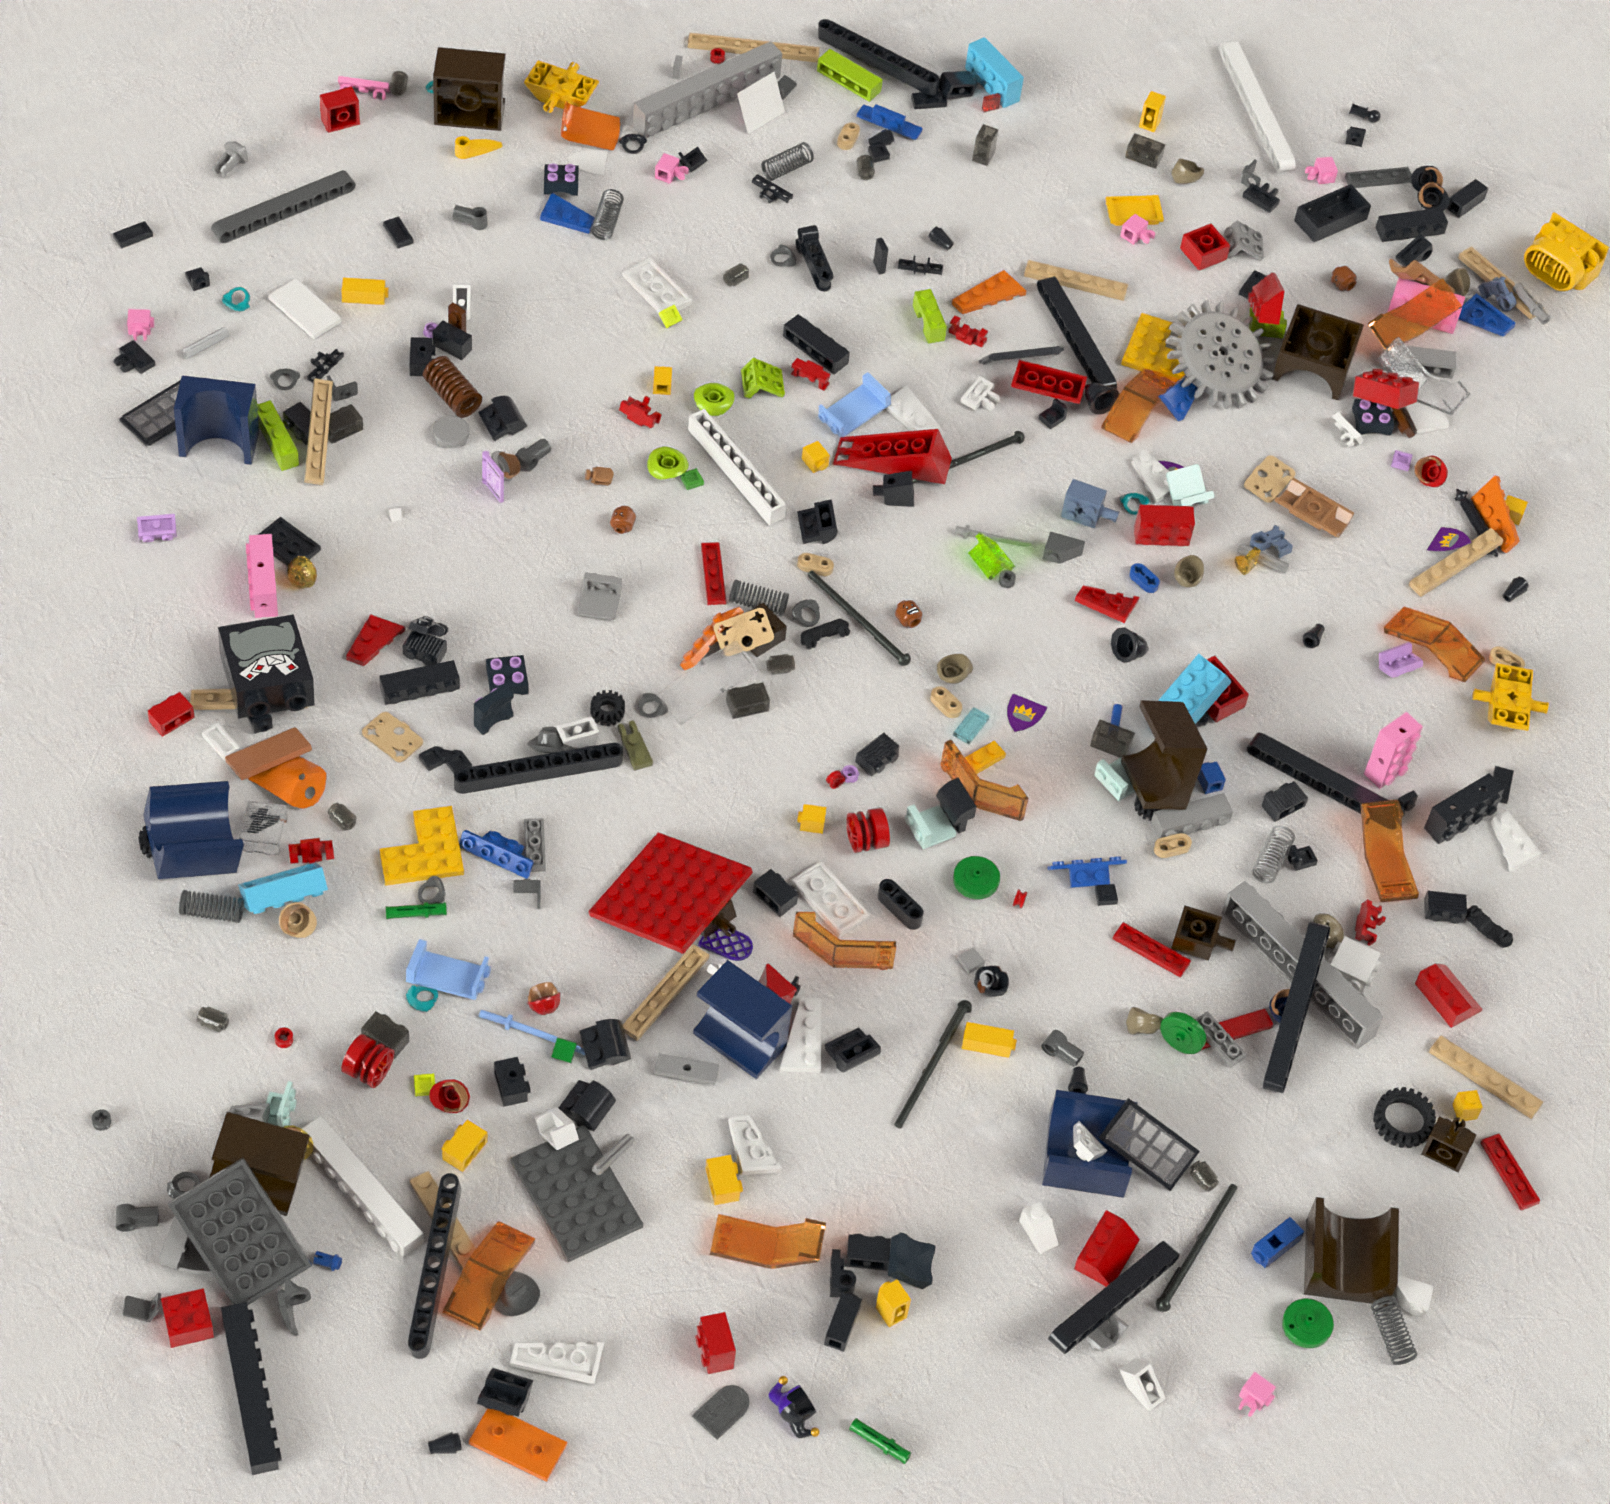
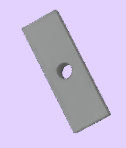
[524,818,546,872]
[1195,1011,1247,1068]
[655,1053,719,1085]

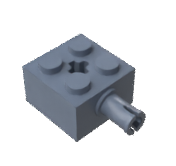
[1061,479,1119,529]

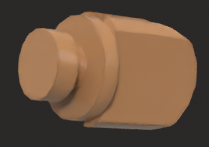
[585,467,614,486]

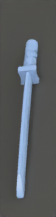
[479,1010,585,1055]

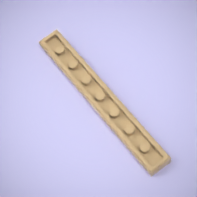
[688,32,820,63]

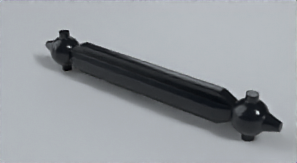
[1454,489,1500,557]

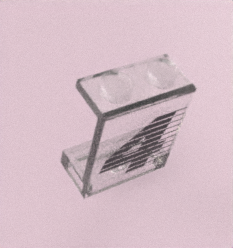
[239,801,288,855]

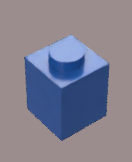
[1197,761,1226,794]

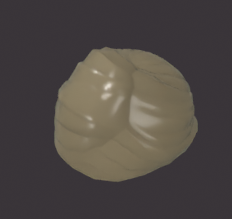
[1171,158,1205,184]
[1445,268,1470,296]
[1174,555,1204,588]
[937,654,973,684]
[1313,913,1344,949]
[1126,1007,1163,1035]

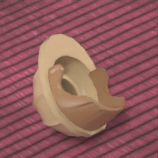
[279,902,317,938]

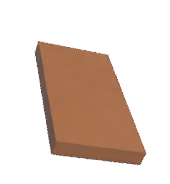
[225,727,312,781]

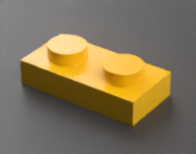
[964,740,1006,775]

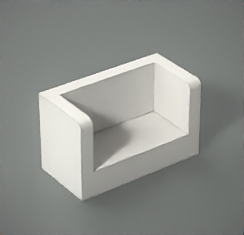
[535,1107,579,1150]

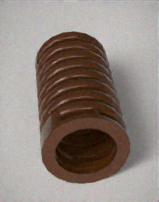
[423,356,482,418]

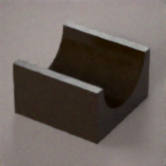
[433,47,506,131]
[1271,304,1364,400]
[1121,700,1208,810]
[209,1112,310,1216]
[1304,1197,1399,1306]

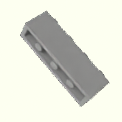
[1383,344,1456,379]
[1151,793,1233,838]

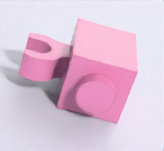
[655,153,689,184]
[1305,157,1338,184]
[1121,214,1155,245]
[127,309,154,341]
[1239,1372,1276,1417]

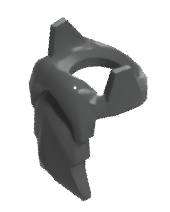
[277,1279,311,1336]

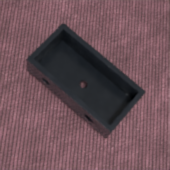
[1294,184,1371,242]
[1424,773,1504,844]

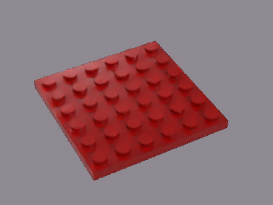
[588,832,753,954]

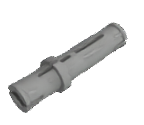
[1513,282,1551,325]

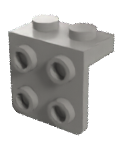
[1224,220,1264,260]
[578,572,622,620]
[1085,1314,1129,1352]

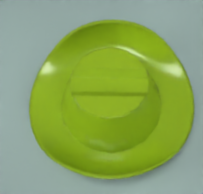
[694,383,735,416]
[647,446,689,480]

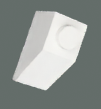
[453,284,471,320]
[556,717,599,749]
[1019,1202,1059,1255]
[1393,1275,1434,1317]
[1119,1358,1165,1411]

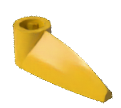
[455,136,502,159]

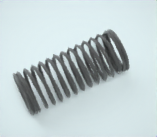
[761,142,814,181]
[591,189,624,240]
[729,579,789,616]
[179,889,244,923]
[1371,1296,1418,1365]

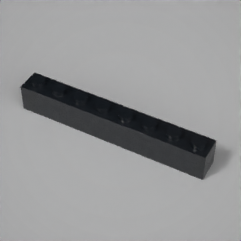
[221,1302,282,1475]

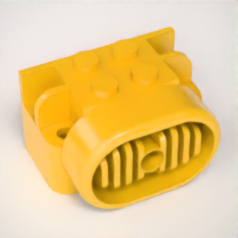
[1524,212,1610,292]

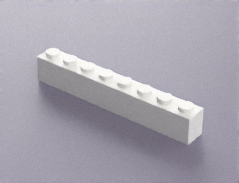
[688,409,786,526]
[300,1116,424,1257]

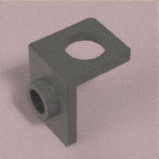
[777,75,797,100]
[1241,159,1261,187]
[327,375,358,402]
[513,879,541,909]
[123,1293,161,1322]

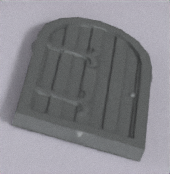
[692,1385,750,1440]

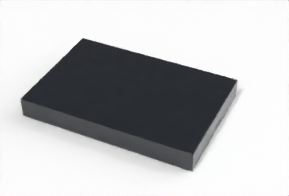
[258,516,321,568]

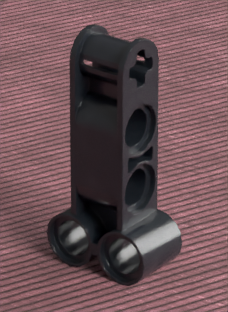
[795,225,833,292]

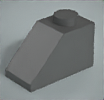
[1043,532,1085,564]

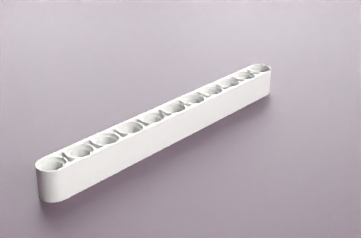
[1219,40,1295,172]

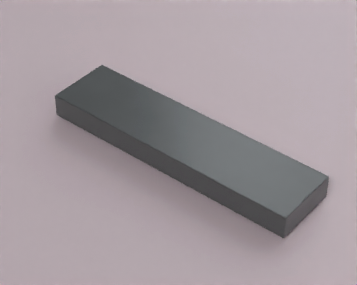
[1345,167,1412,188]

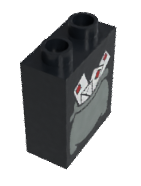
[218,614,315,719]

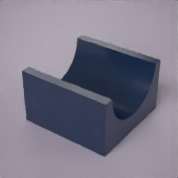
[174,375,260,465]
[143,781,244,879]
[693,960,792,1079]
[1042,1090,1138,1198]

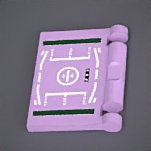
[482,451,504,503]

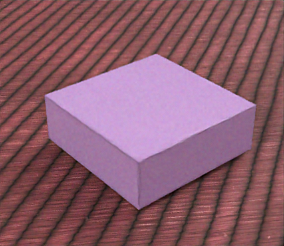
[1391,450,1413,471]

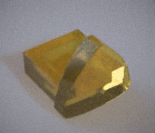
[1234,547,1261,575]

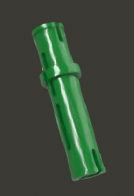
[386,902,447,919]
[849,1418,912,1464]

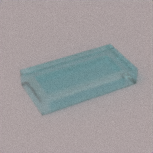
[953,707,990,744]

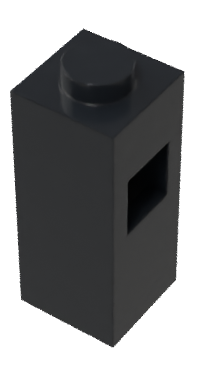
[1447,179,1488,218]
[824,1292,862,1352]

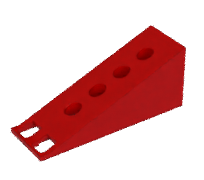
[833,429,952,485]

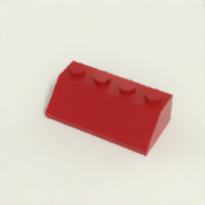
[1248,272,1285,325]
[1011,360,1087,404]

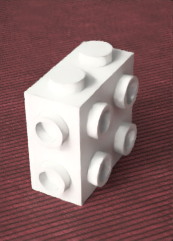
[1328,936,1381,992]

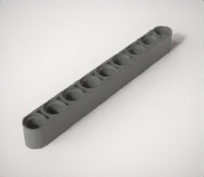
[211,170,356,243]

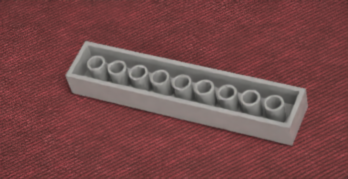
[633,41,782,138]
[1221,881,1383,1049]

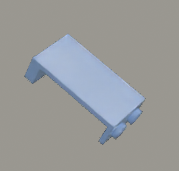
[818,372,891,437]
[406,939,491,1000]

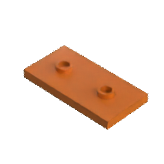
[469,1409,567,1482]

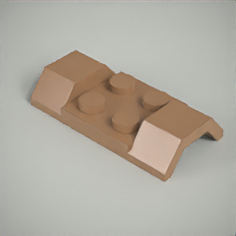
[1389,259,1455,293]
[1275,477,1354,538]

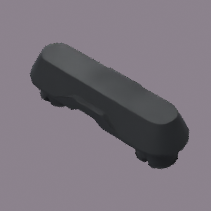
[801,618,850,649]
[1466,905,1513,948]

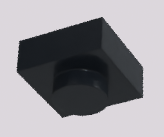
[868,143,890,163]
[1396,790,1418,811]
[1094,884,1118,906]

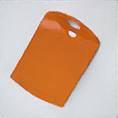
[561,101,620,151]
[248,756,327,809]

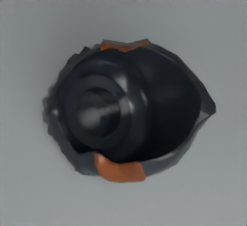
[974,965,1009,997]

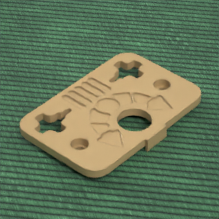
[1244,455,1295,503]
[714,608,774,657]
[362,712,423,762]

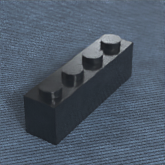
[1375,208,1448,242]
[783,314,850,375]
[379,660,460,705]

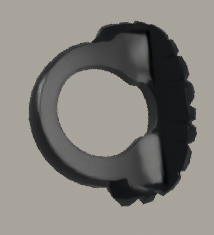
[619,134,647,154]

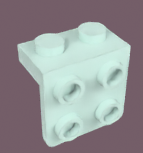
[1166,464,1215,506]
[1094,757,1135,801]
[905,805,956,849]
[266,1081,297,1128]

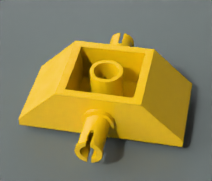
[524,60,599,113]
[1472,663,1549,731]

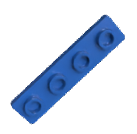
[857,104,923,140]
[459,830,534,879]
[1047,856,1127,888]

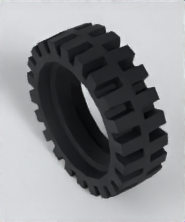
[1373,1087,1436,1148]

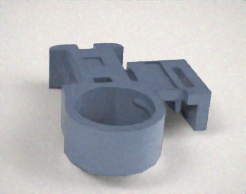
[1478,276,1516,312]
[1250,525,1293,558]

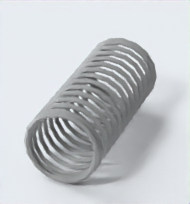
[1251,825,1295,884]

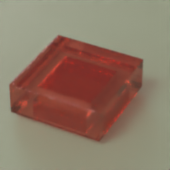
[982,93,1001,113]

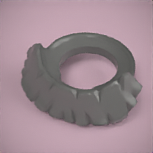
[770,244,796,267]
[270,368,300,390]
[792,599,820,627]
[638,693,668,718]
[418,876,446,904]
[167,1172,200,1199]

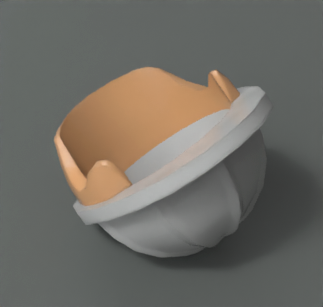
[491,451,521,481]

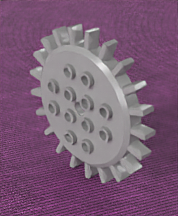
[1165,300,1274,409]

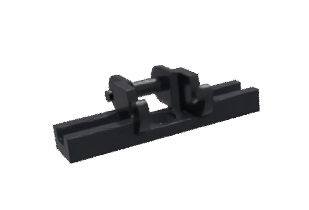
[752,174,793,203]
[898,255,943,276]
[307,349,344,383]

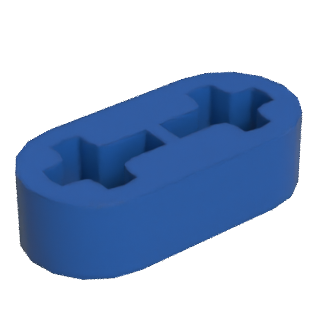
[1129,563,1160,593]

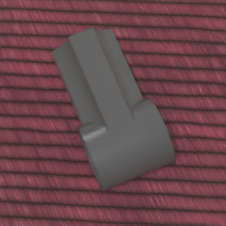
[452,205,488,230]
[515,439,551,471]
[1041,1030,1084,1067]
[116,1204,159,1232]

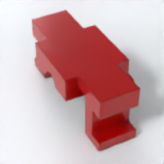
[948,315,988,348]
[791,358,831,391]
[619,396,662,428]
[288,838,334,864]
[1355,899,1386,946]

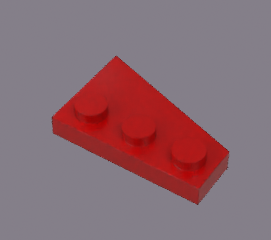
[1075,585,1140,623]
[346,614,405,666]

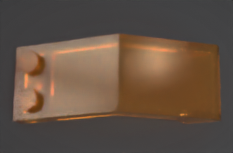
[1368,278,1462,352]
[1101,369,1175,443]
[1383,606,1485,682]
[940,740,1029,821]
[1361,800,1419,902]
[793,912,896,970]
[709,1214,826,1269]
[442,1221,536,1331]

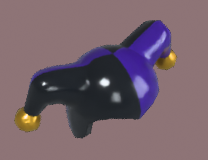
[768,1376,820,1438]

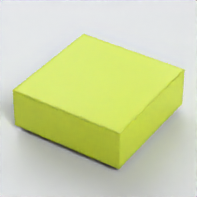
[658,304,683,328]
[414,1073,435,1097]

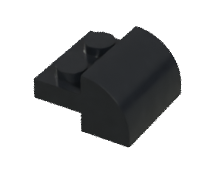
[478,395,528,441]
[797,499,838,545]
[936,777,977,833]
[579,1019,631,1070]
[825,1027,881,1073]
[558,1080,616,1131]
[477,1368,534,1417]

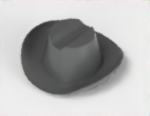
[527,726,571,753]
[491,1271,540,1316]

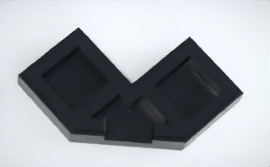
[419,746,472,774]

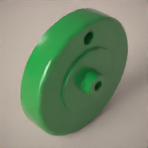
[953,856,1000,900]
[1160,1012,1207,1054]
[1282,1298,1334,1348]

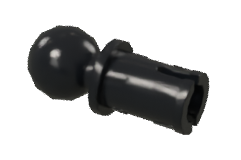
[1349,104,1381,123]

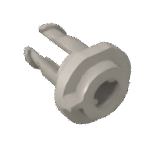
[212,141,248,178]

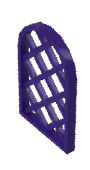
[698,929,753,961]

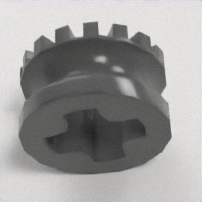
[998,570,1016,589]
[92,1109,112,1131]

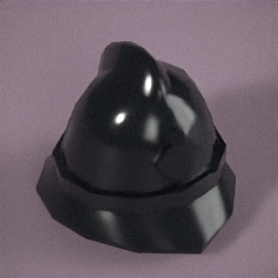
[1085,382,1120,414]
[1111,627,1149,663]

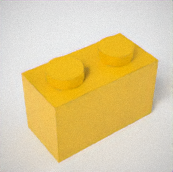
[1139,91,1166,132]
[441,1119,488,1172]
[705,1155,743,1205]
[875,1279,911,1328]

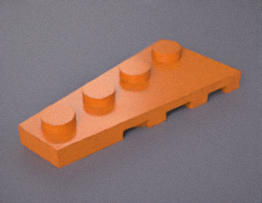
[952,270,1027,314]
[1470,475,1520,553]
[680,607,744,670]

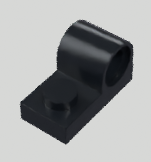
[1395,234,1433,267]
[830,1249,857,1297]

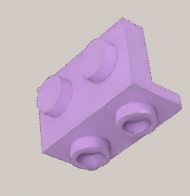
[137,514,177,542]
[1379,642,1423,678]

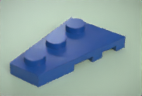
[540,193,595,234]
[1458,293,1515,337]
[1158,375,1198,421]

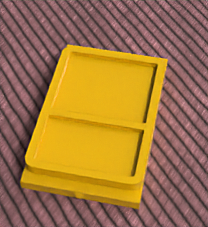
[1105,195,1164,226]

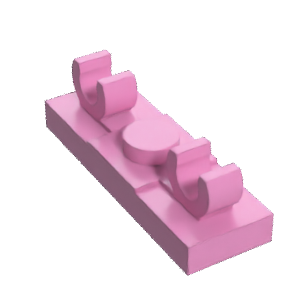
[338,76,391,100]

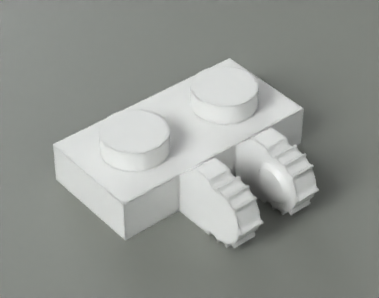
[961,376,1001,411]

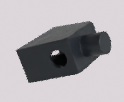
[873,471,914,507]

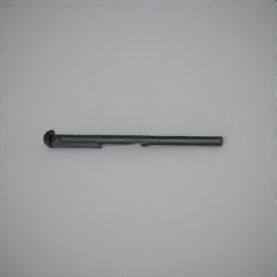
[913,431,1025,484]
[808,571,911,666]
[894,1000,972,1128]
[1156,1184,1238,1312]

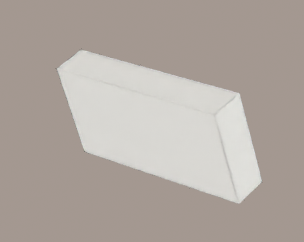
[202,723,241,761]

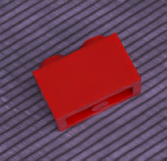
[148,692,195,737]

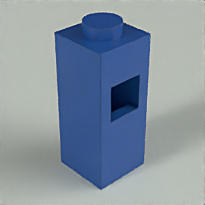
[1251,1217,1305,1268]

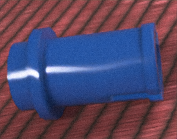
[313,1251,342,1271]

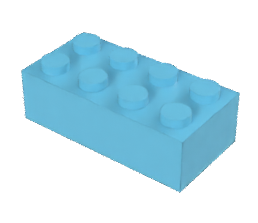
[965,37,1024,108]
[1158,653,1231,724]
[238,862,328,914]

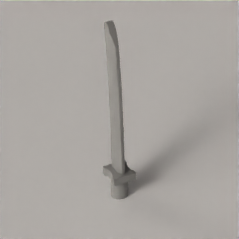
[955,525,1034,546]

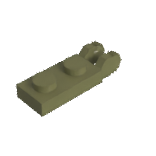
[617,720,653,771]

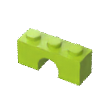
[912,289,947,344]

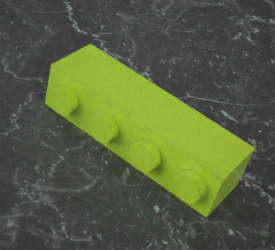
[817,49,883,102]
[257,400,299,471]

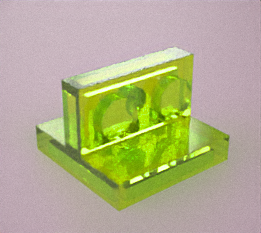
[968,532,1016,580]

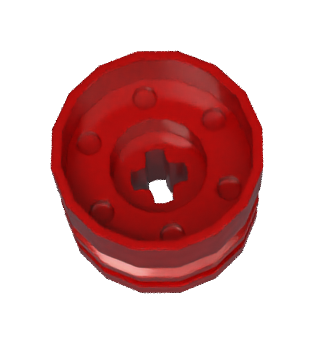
[846,807,890,853]
[341,1034,394,1088]

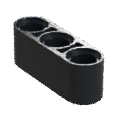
[877,879,924,930]

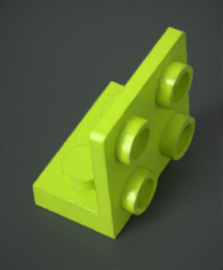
[1249,307,1287,339]
[741,357,785,399]

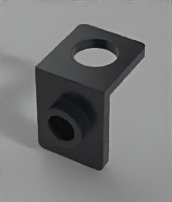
[1345,126,1366,147]

